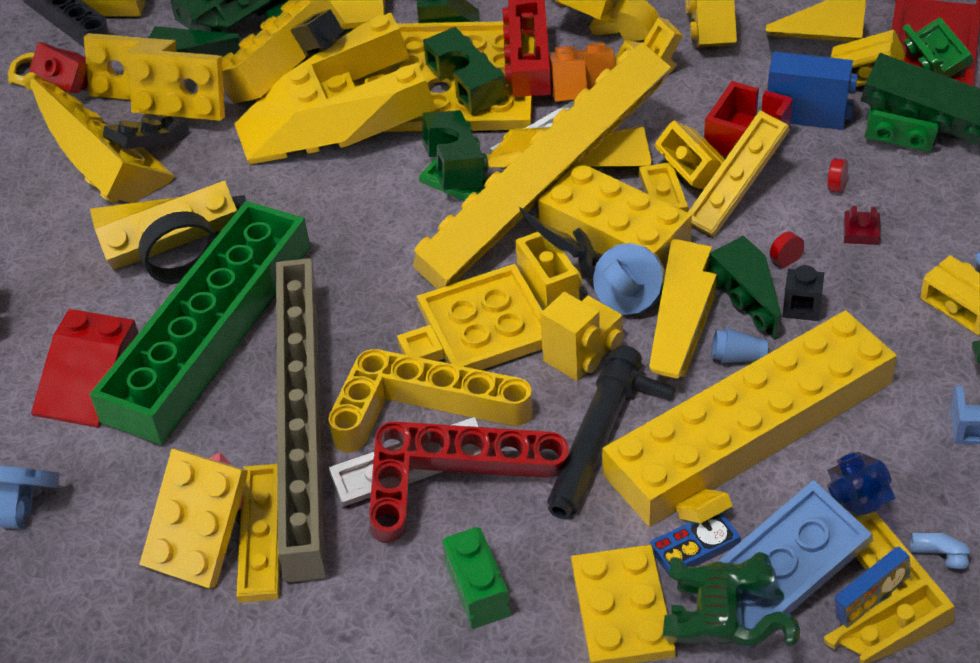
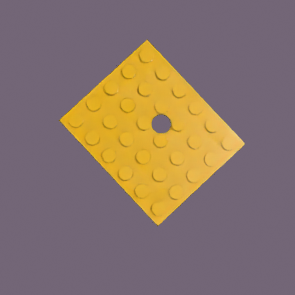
[353,21,535,132]

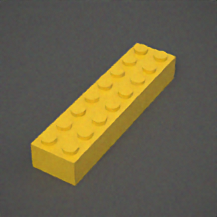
[602,310,897,527]

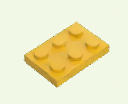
[139,449,248,588]
[571,545,676,663]

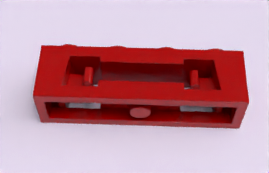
[502,0,551,97]

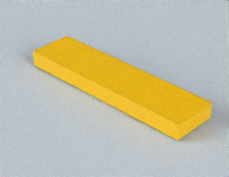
[688,111,790,238]
[236,464,280,603]

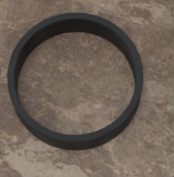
[139,211,216,284]

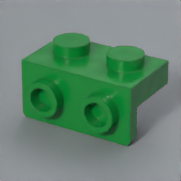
[902,17,974,78]
[864,107,939,152]

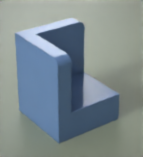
[950,386,980,444]

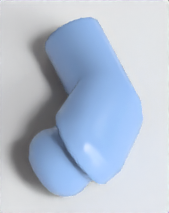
[910,533,971,569]

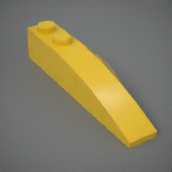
[30,77,174,203]

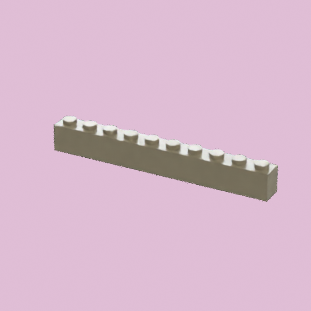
[276,258,326,583]

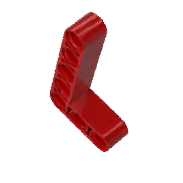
[369,421,569,543]

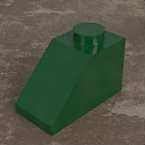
[417,0,479,23]

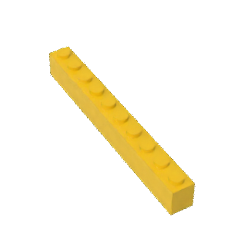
[413,42,671,289]

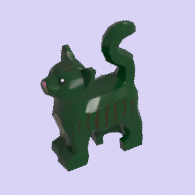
[663,552,800,647]

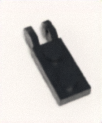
[103,115,189,149]

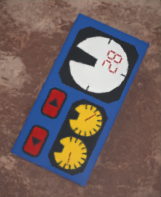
[650,512,741,576]
[835,546,910,628]

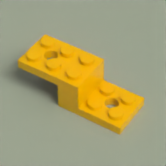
[84,33,225,121]

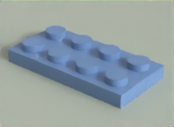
[694,480,873,650]

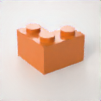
[549,43,615,101]

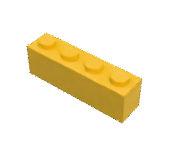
[90,180,237,270]

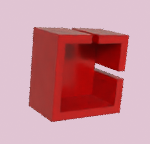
[704,81,793,168]

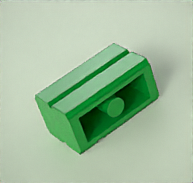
[442,527,511,629]

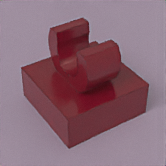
[844,206,880,245]

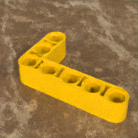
[328,349,533,453]

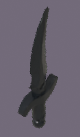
[519,207,602,279]

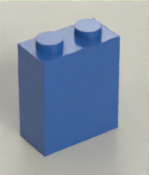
[767,52,858,130]

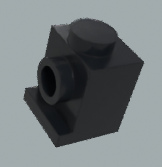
[291,9,343,57]
[782,265,825,321]

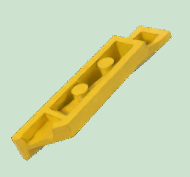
[486,126,651,168]
[649,239,717,379]

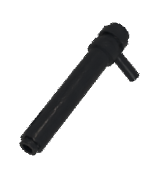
[547,345,675,519]

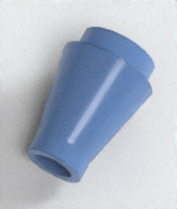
[712,327,768,364]

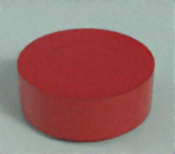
[827,158,848,193]
[770,231,804,268]

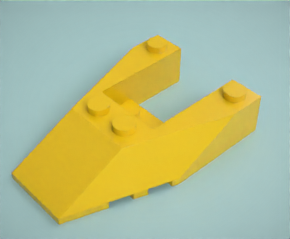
[234,12,436,165]

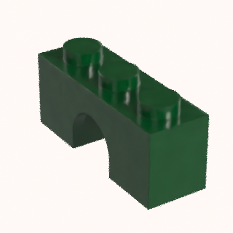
[423,26,506,114]
[422,110,488,190]

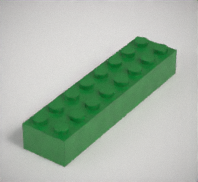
[89,201,311,445]

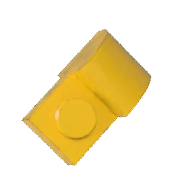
[589,0,659,41]

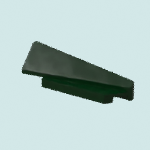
[187,0,275,31]

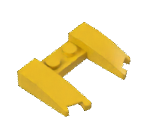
[824,485,955,663]

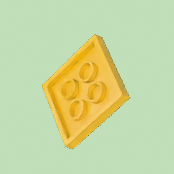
[416,264,543,370]

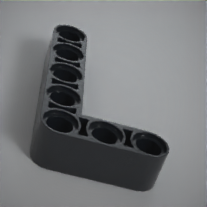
[23,0,110,48]

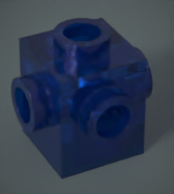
[827,452,896,515]

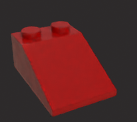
[31,309,139,428]

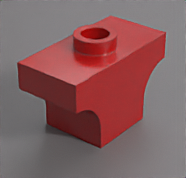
[29,42,88,94]

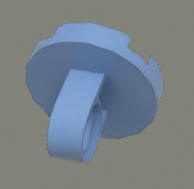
[593,243,665,315]
[0,466,60,530]

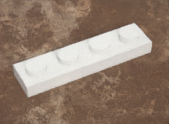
[329,417,481,507]

